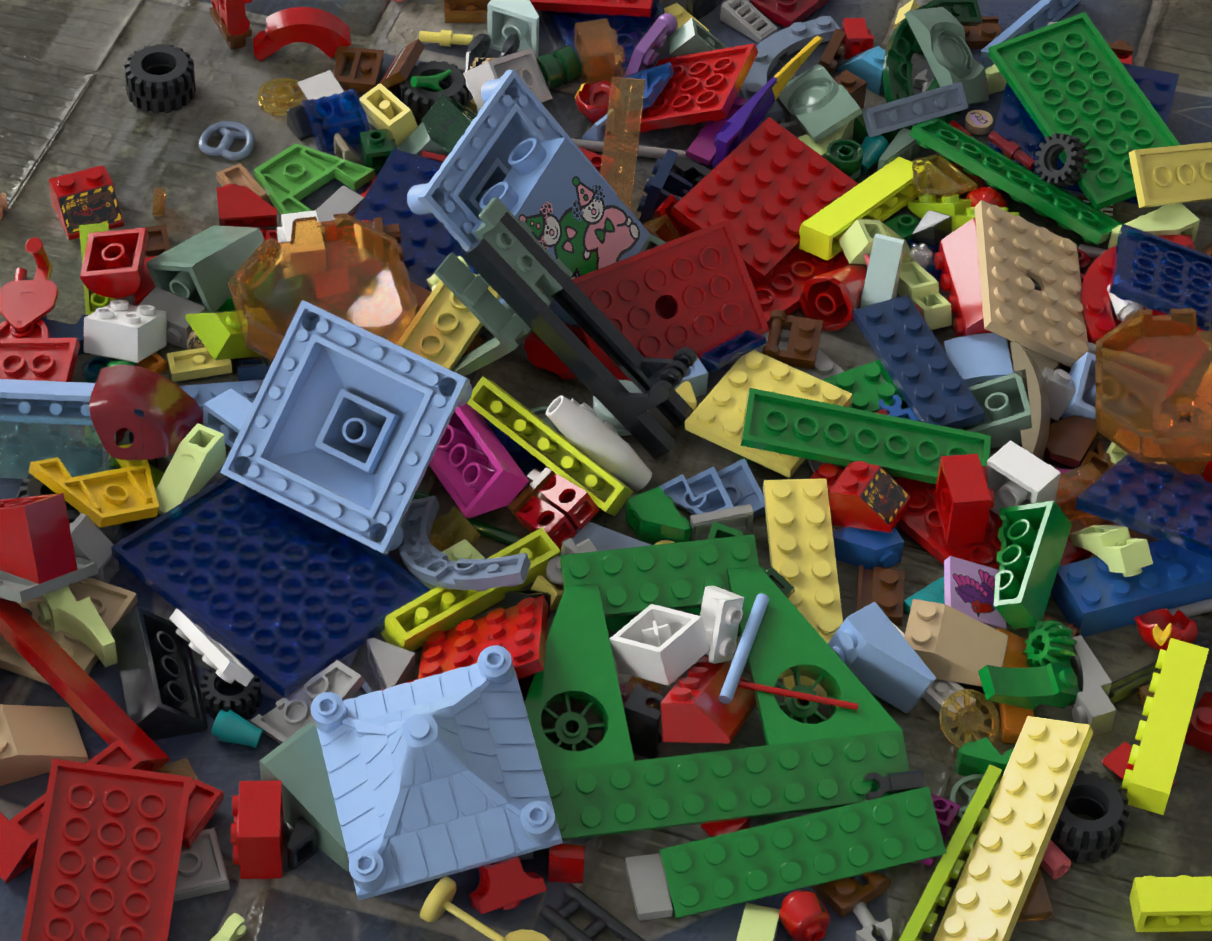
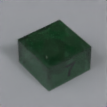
[421,94,477,154]

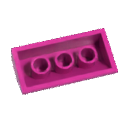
[429,403,529,518]

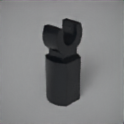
[863,770,926,800]

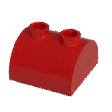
[80,228,149,298]

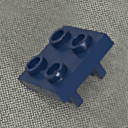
[637,149,693,228]

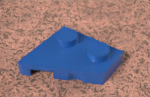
[621,62,674,114]

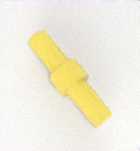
[419,30,473,47]

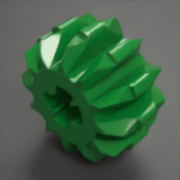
[1022,620,1077,667]

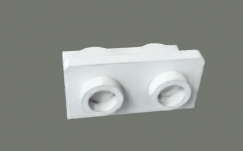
[700,585,744,664]

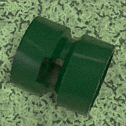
[536,46,582,90]
[826,139,863,184]

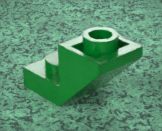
[954,737,1014,780]

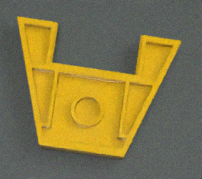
[28,443,159,528]

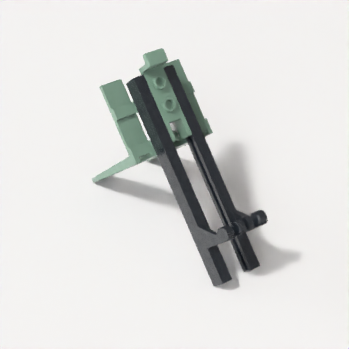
[434,198,698,459]

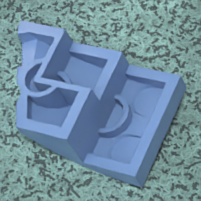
[658,458,765,518]

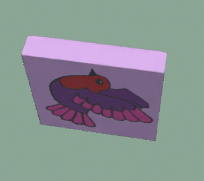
[944,556,1006,630]

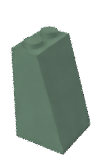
[146,225,269,312]
[259,722,349,872]

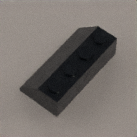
[111,606,208,740]

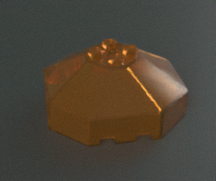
[228,213,417,361]
[1095,308,1212,463]

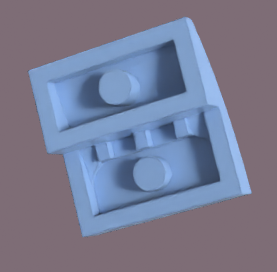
[944,333,1014,387]

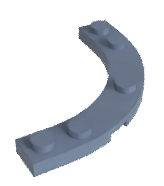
[740,16,841,124]
[399,496,531,591]

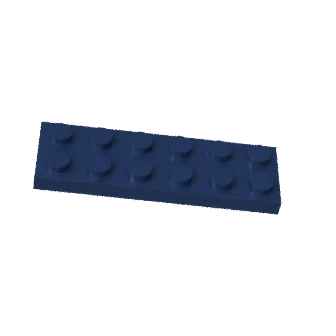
[853,295,985,429]

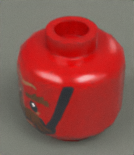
[779,890,831,941]

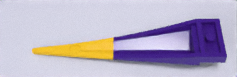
[713,36,823,168]

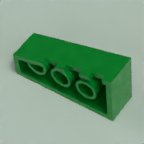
[994,501,1072,629]

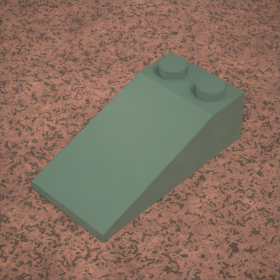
[904,373,1032,448]

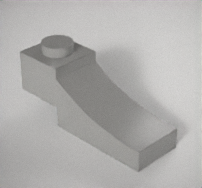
[1070,635,1116,737]

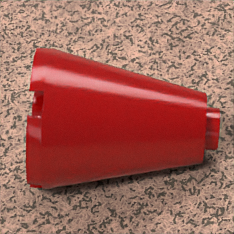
[799,264,867,331]

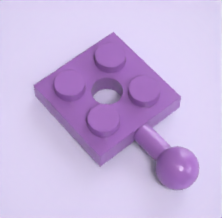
[624,13,678,76]

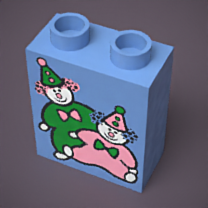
[471,137,650,325]

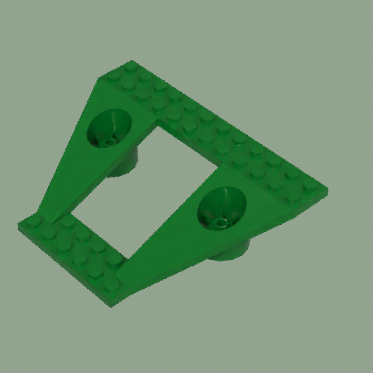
[524,534,909,841]

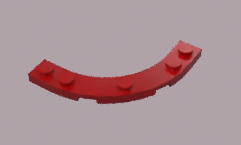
[1080,235,1198,346]

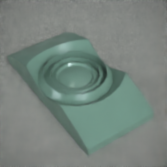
[904,7,989,106]
[776,64,863,143]

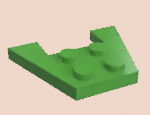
[254,143,375,215]

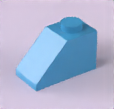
[837,46,886,96]

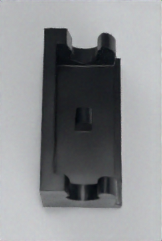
[624,683,664,759]

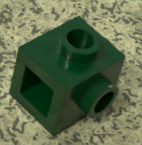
[360,129,397,174]

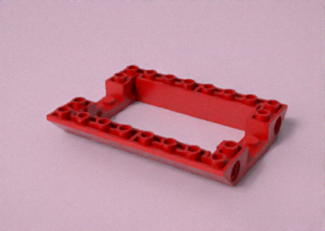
[0,598,170,884]

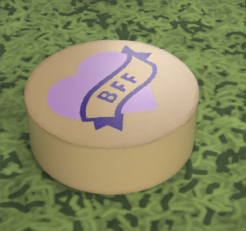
[965,110,993,135]

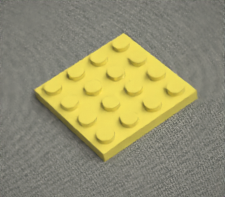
[685,348,853,478]

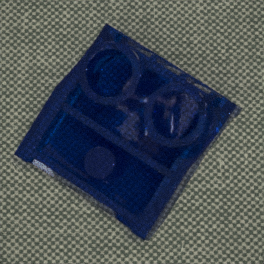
[300,88,371,153]

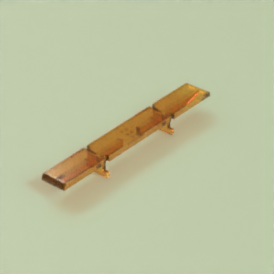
[600,77,645,211]

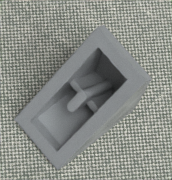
[367,638,415,690]

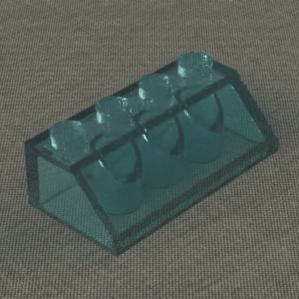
[0,413,116,479]

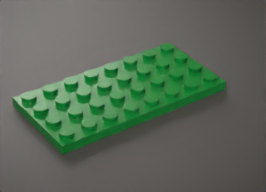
[988,12,1180,210]

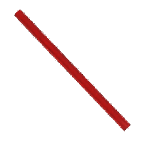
[738,680,859,710]

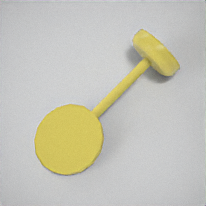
[420,876,551,941]

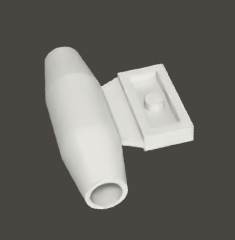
[546,396,652,491]

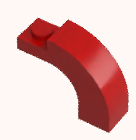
[253,7,351,62]

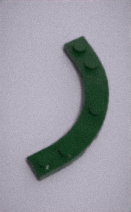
[883,0,983,103]

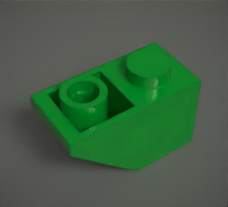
[625,487,692,544]

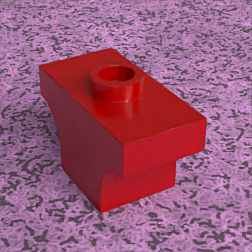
[468,856,547,914]

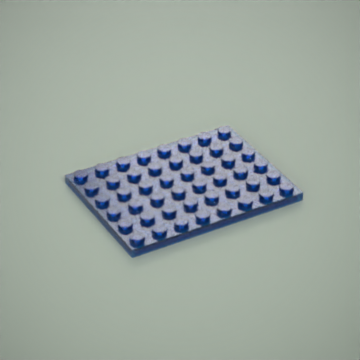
[111,475,431,698]

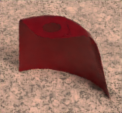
[89,364,203,460]

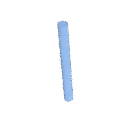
[718,594,769,704]

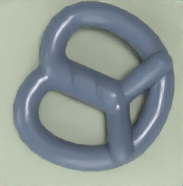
[199,121,255,161]

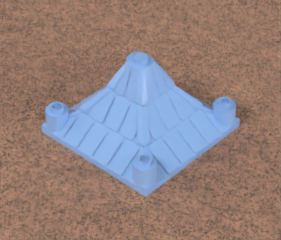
[407,69,617,304]
[220,300,472,554]
[311,645,563,901]

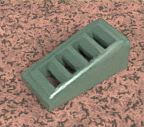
[877,128,920,171]

